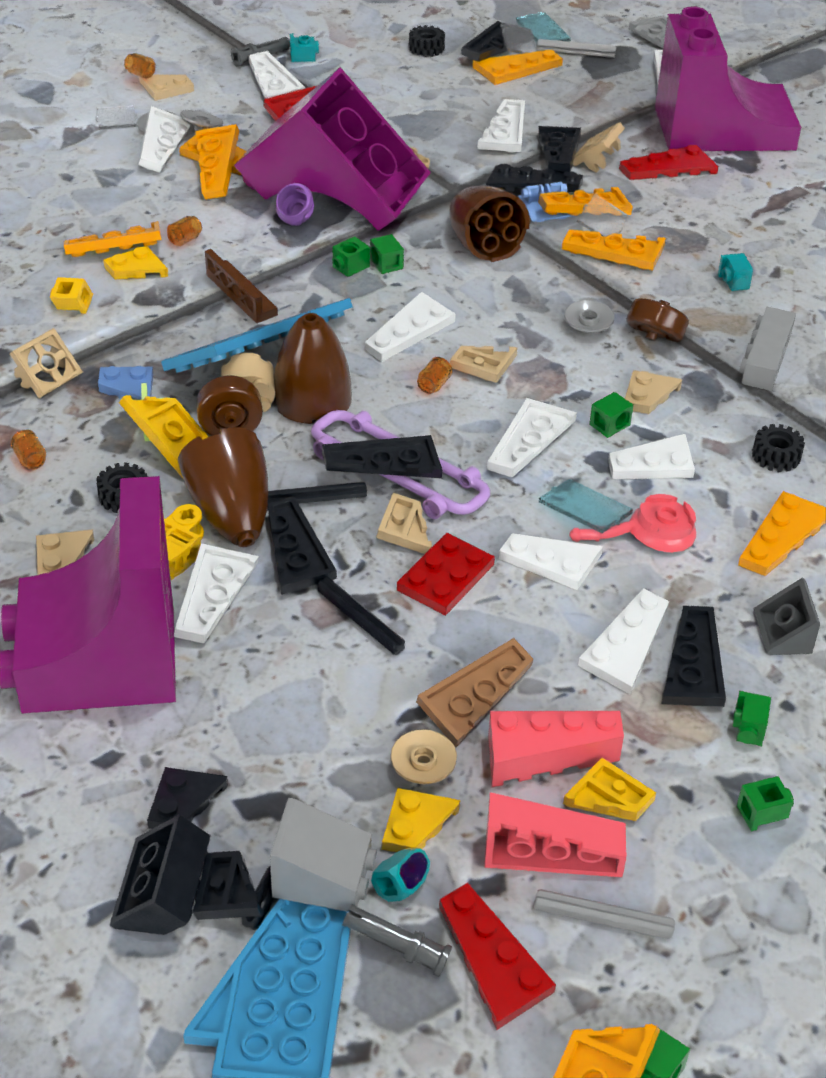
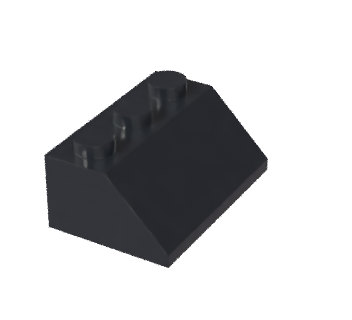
[110,814,211,935]

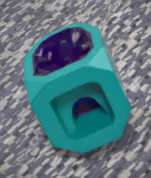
[371,848,430,902]

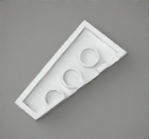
[249,51,305,99]
[478,99,525,153]
[138,106,191,173]
[365,292,456,362]
[487,398,577,477]
[174,543,259,643]
[578,588,669,695]

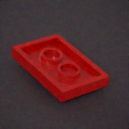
[397,533,495,616]

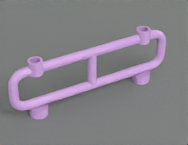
[311,410,490,519]

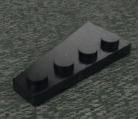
[461,21,532,62]
[486,164,583,192]
[322,435,443,479]
[267,496,337,595]
[661,606,726,707]

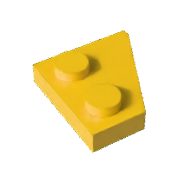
[103,246,168,279]
[563,758,656,821]
[382,788,460,852]

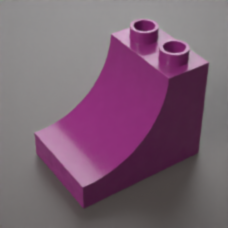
[655,6,801,151]
[234,67,431,231]
[0,476,176,714]

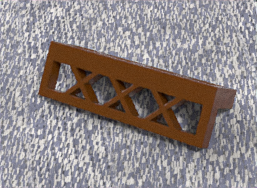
[205,249,278,324]

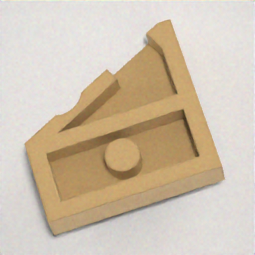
[139,74,194,101]
[450,346,517,383]
[625,370,682,414]
[376,493,432,554]
[36,529,94,575]

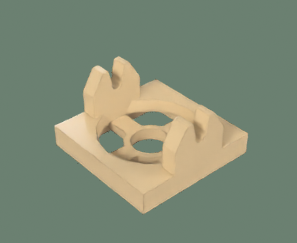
[573,122,625,173]
[10,328,83,399]

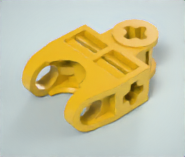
[164,504,204,580]

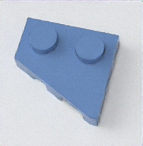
[98,366,153,400]

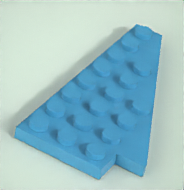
[161,298,353,373]
[183,899,351,1078]

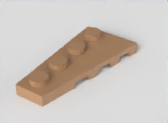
[416,638,534,747]

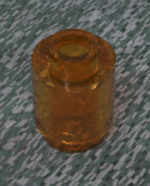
[124,53,156,79]
[167,216,202,246]
[417,357,453,394]
[10,430,46,469]

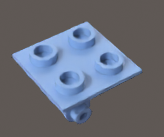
[518,182,574,222]

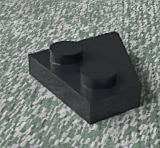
[147,767,228,829]
[193,851,263,920]

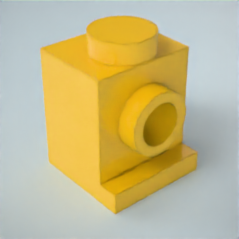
[50,277,93,314]

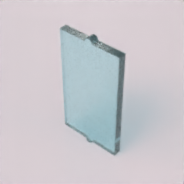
[516,12,571,42]
[539,479,633,533]

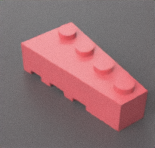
[488,711,624,787]
[485,792,626,877]

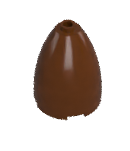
[449,185,530,262]
[274,313,352,424]
[178,427,269,547]

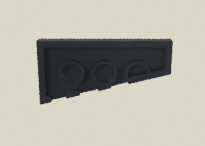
[538,126,581,173]

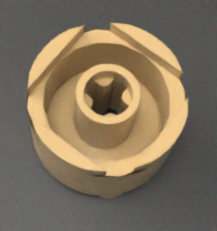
[221,353,275,412]

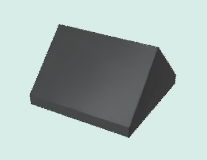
[753,577,821,655]

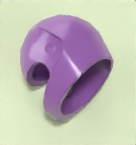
[275,183,314,226]

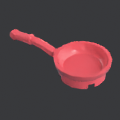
[569,494,696,553]

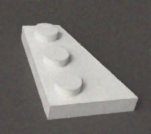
[608,434,695,480]
[499,533,603,590]

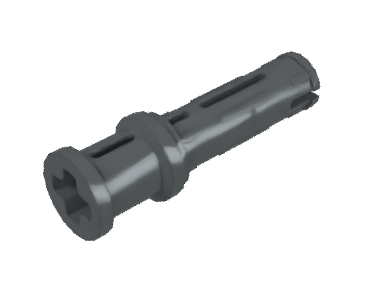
[231,37,290,66]
[342,904,453,977]

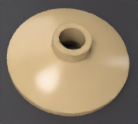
[391,730,457,784]

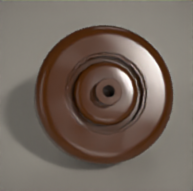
[626,298,689,342]
[196,375,263,436]

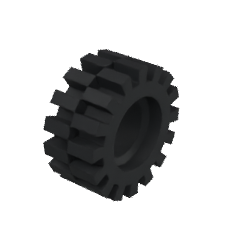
[409,25,445,57]
[752,424,805,472]
[96,462,148,513]

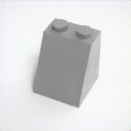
[270,798,377,912]

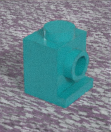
[290,33,319,62]
[718,253,753,291]

